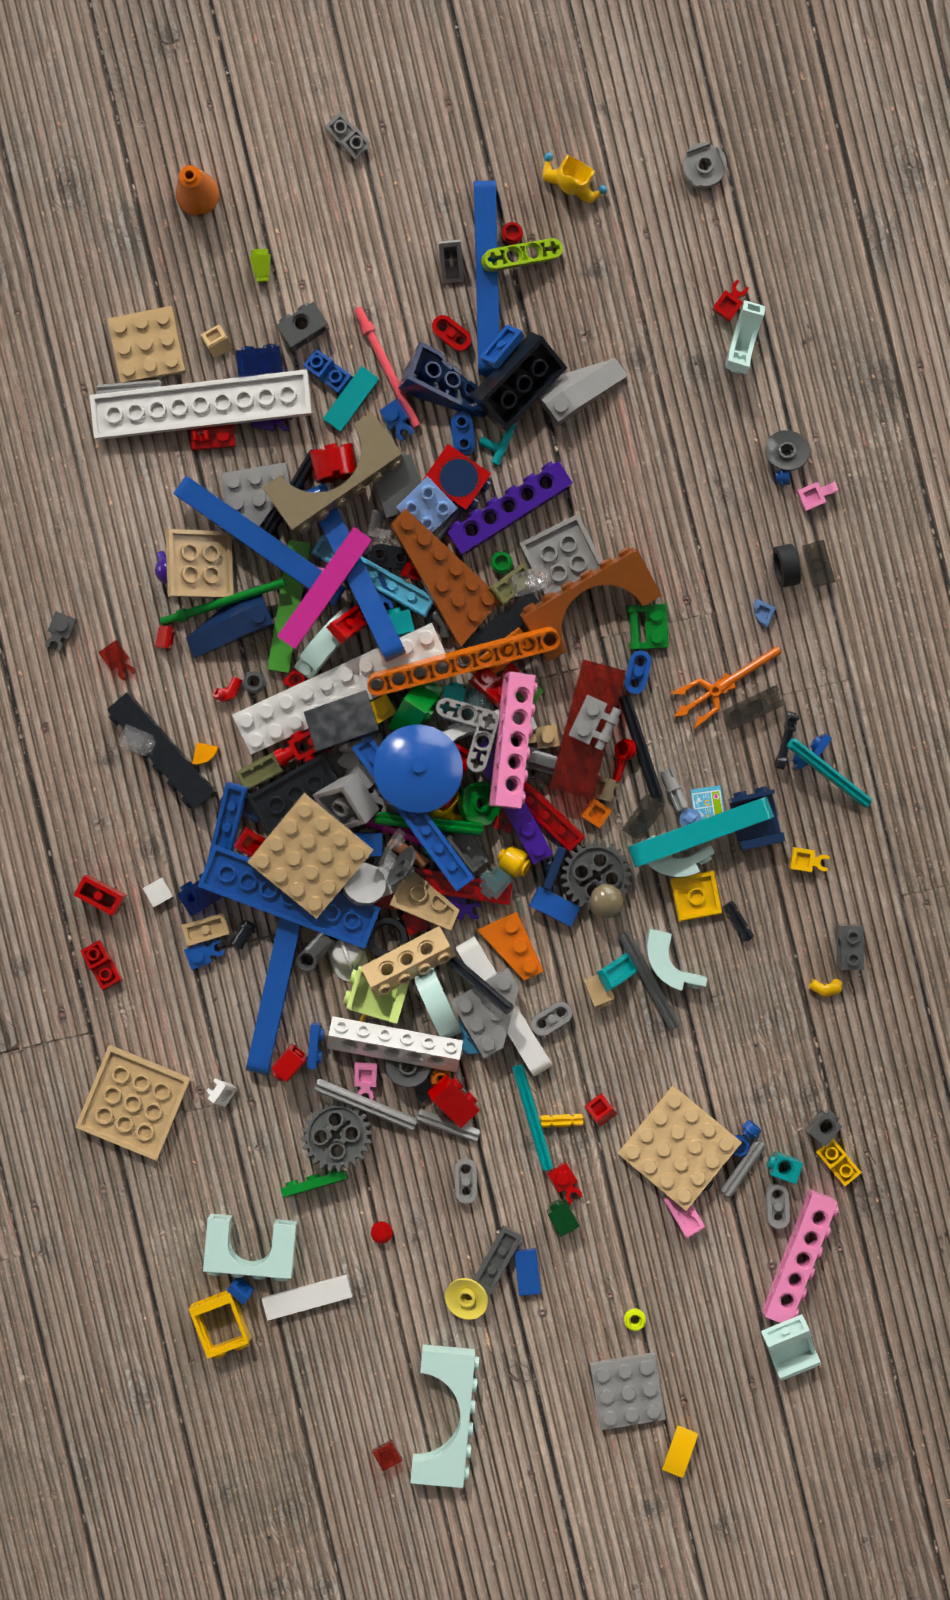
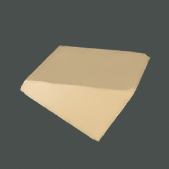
[201,324,232,358]

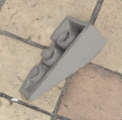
[537,358,628,427]

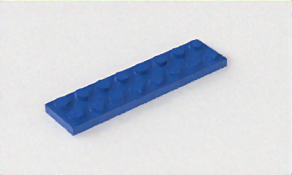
[198,845,381,949]

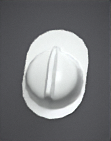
[328,938,368,982]

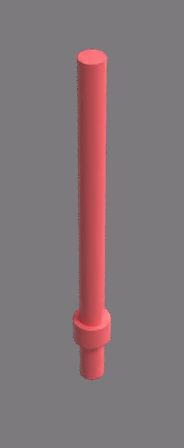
[354,307,421,428]

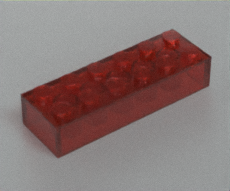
[549,659,626,799]

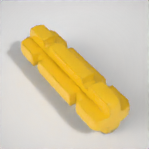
[540,1114,583,1128]

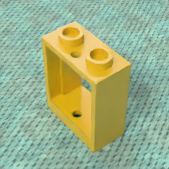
[189,1291,251,1359]

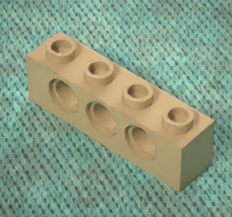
[361,926,455,997]

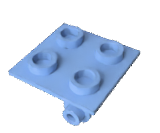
[396,476,458,533]

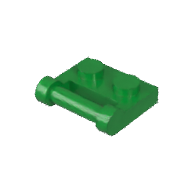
[627,604,669,650]

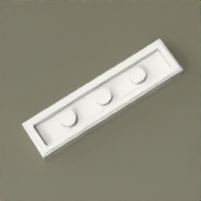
[262,1274,353,1321]

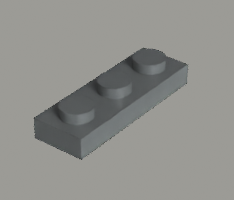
[473,1225,522,1295]

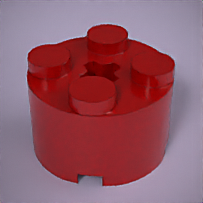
[310,443,357,483]

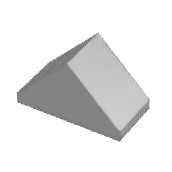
[438,239,464,284]

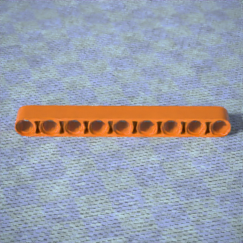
[367,627,560,696]

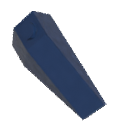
[398,341,486,419]
[186,585,275,658]

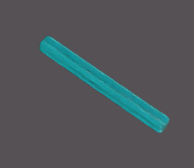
[787,738,872,808]
[512,1064,553,1171]

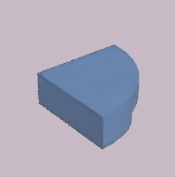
[753,599,776,628]

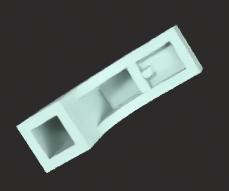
[725,300,765,375]
[294,607,349,679]
[644,836,715,877]
[645,928,707,990]
[414,968,462,1038]

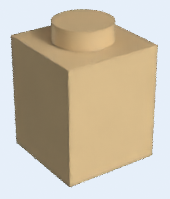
[583,975,615,1008]

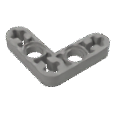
[436,698,499,774]

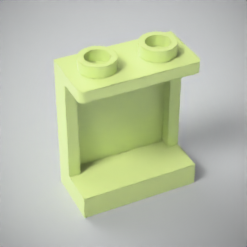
[343,966,410,1024]

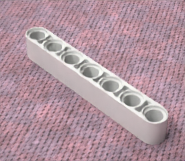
[456,936,553,1077]

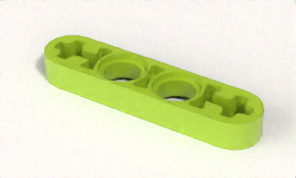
[481,238,563,272]

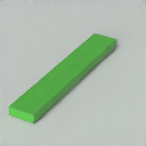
[267,540,312,673]

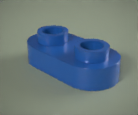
[451,412,475,456]
[624,651,652,694]

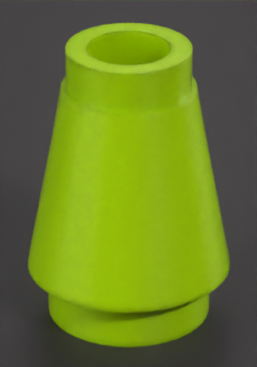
[249,249,271,283]

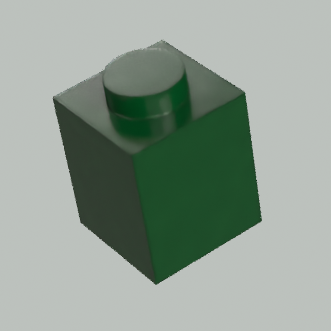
[547,1199,580,1237]

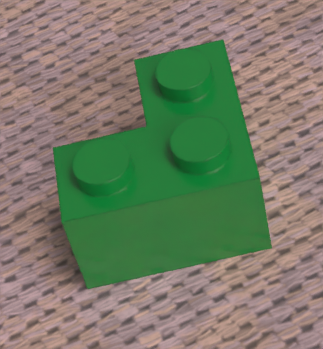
[388,676,444,731]

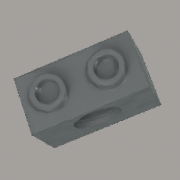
[277,302,329,352]
[836,924,864,970]

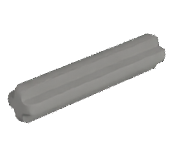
[97,380,162,394]
[417,1109,480,1142]
[721,1138,765,1197]

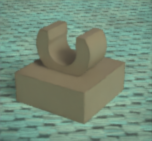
[592,776,620,802]

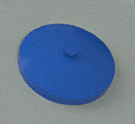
[373,725,463,814]

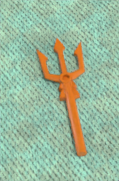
[669,646,782,730]

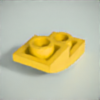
[816,1139,862,1187]
[662,1425,698,1478]

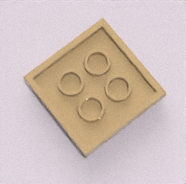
[108,306,186,383]
[166,529,234,598]

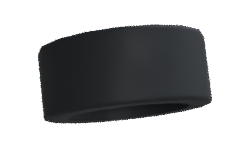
[773,544,801,588]
[367,917,408,957]

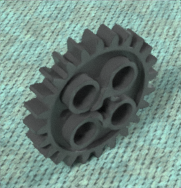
[560,840,632,910]
[301,1100,373,1173]

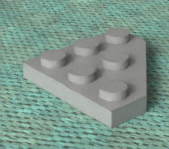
[221,462,290,539]
[451,968,519,1058]

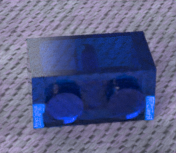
[236,344,284,377]

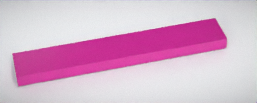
[277,527,373,649]

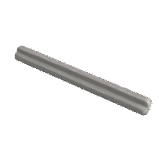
[314,1079,417,1130]

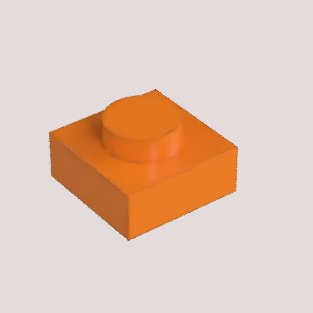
[581,797,612,828]

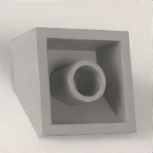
[313,773,379,828]

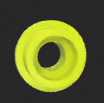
[624,1308,646,1331]

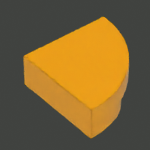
[192,742,219,764]

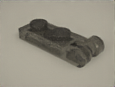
[721,684,786,731]

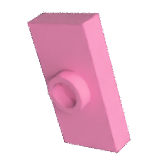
[663,1196,705,1238]

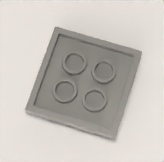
[519,514,602,595]
[590,1352,666,1430]

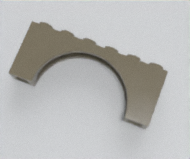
[262,412,404,536]

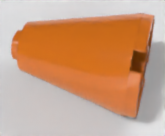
[175,165,219,216]

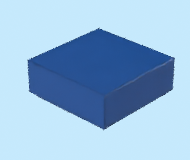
[226,1277,255,1305]

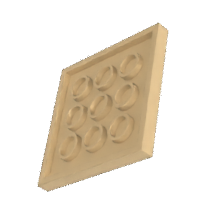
[248,793,374,919]
[75,1045,191,1161]
[618,1085,742,1211]

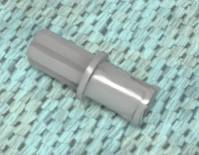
[660,767,687,811]

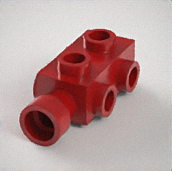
[274,730,334,767]

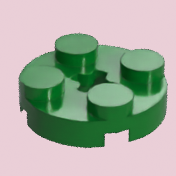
[458,782,501,826]

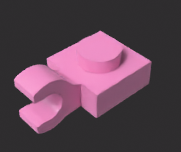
[797,482,838,512]

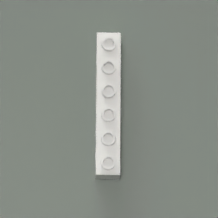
[327,1017,463,1072]

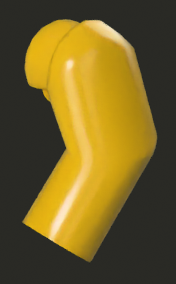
[809,979,843,997]

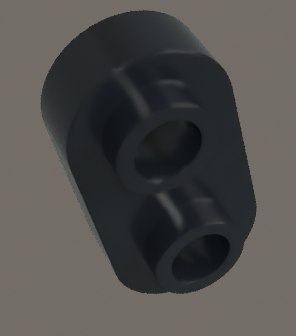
[369,544,409,570]

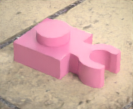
[354,1063,377,1100]

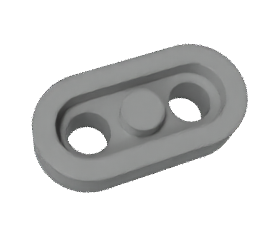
[531,1001,572,1036]
[455,1158,477,1204]
[766,1183,790,1229]

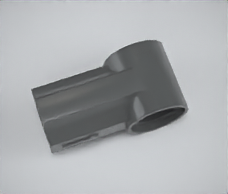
[511,743,557,775]
[297,932,337,971]

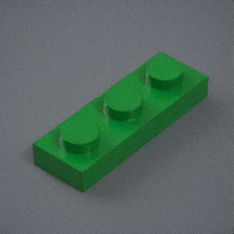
[280,1168,349,1198]

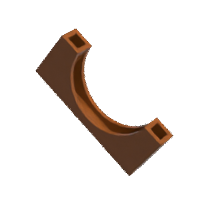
[519,547,662,662]

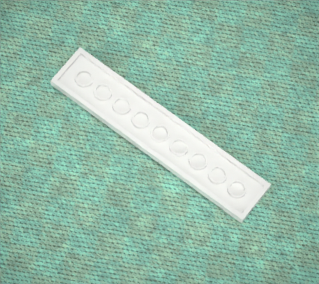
[90,369,313,440]
[232,623,447,754]

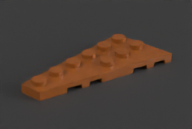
[390,508,499,648]

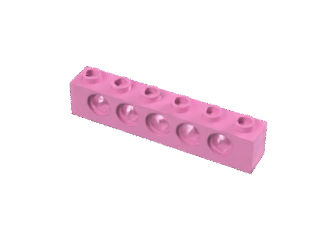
[489,672,537,809]
[762,1189,838,1323]

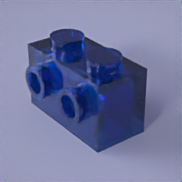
[177,873,224,917]

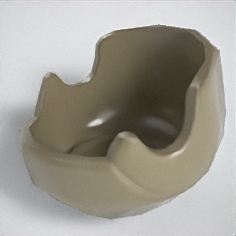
[588,884,623,918]

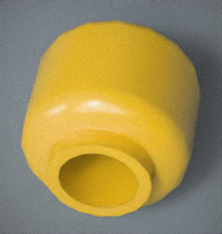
[497,846,531,878]

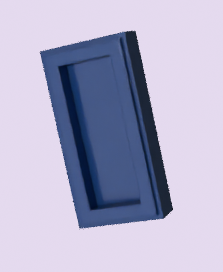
[514,1248,541,1296]

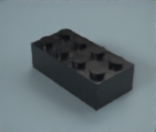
[470,332,567,431]

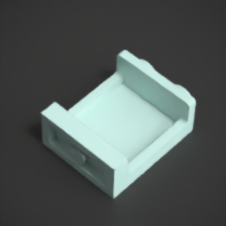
[761,1314,821,1381]

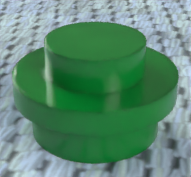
[491,552,512,574]

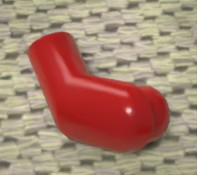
[213,676,243,702]

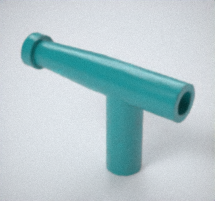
[479,424,517,466]

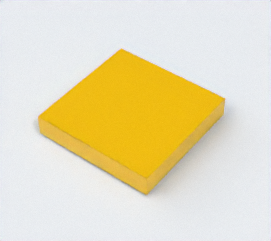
[670,870,722,922]

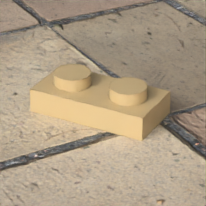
[181,912,230,946]

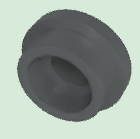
[243,671,266,693]

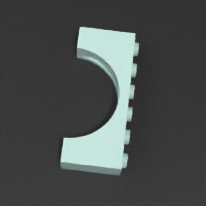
[410,1344,479,1488]

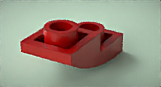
[80,940,123,991]

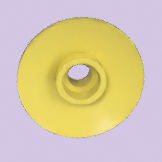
[445,1278,488,1320]

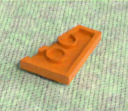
[477,911,544,980]

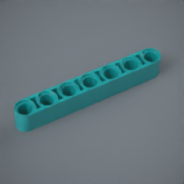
[628,796,774,868]

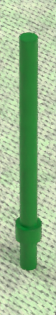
[160,578,286,626]

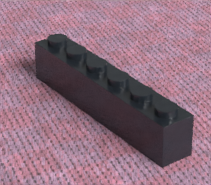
[107,692,217,809]

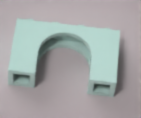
[203,1214,298,1281]

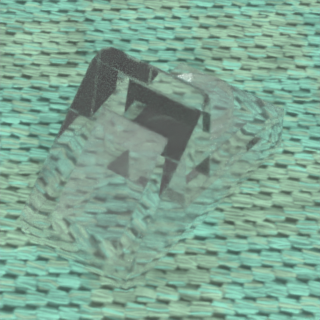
[511,564,554,597]

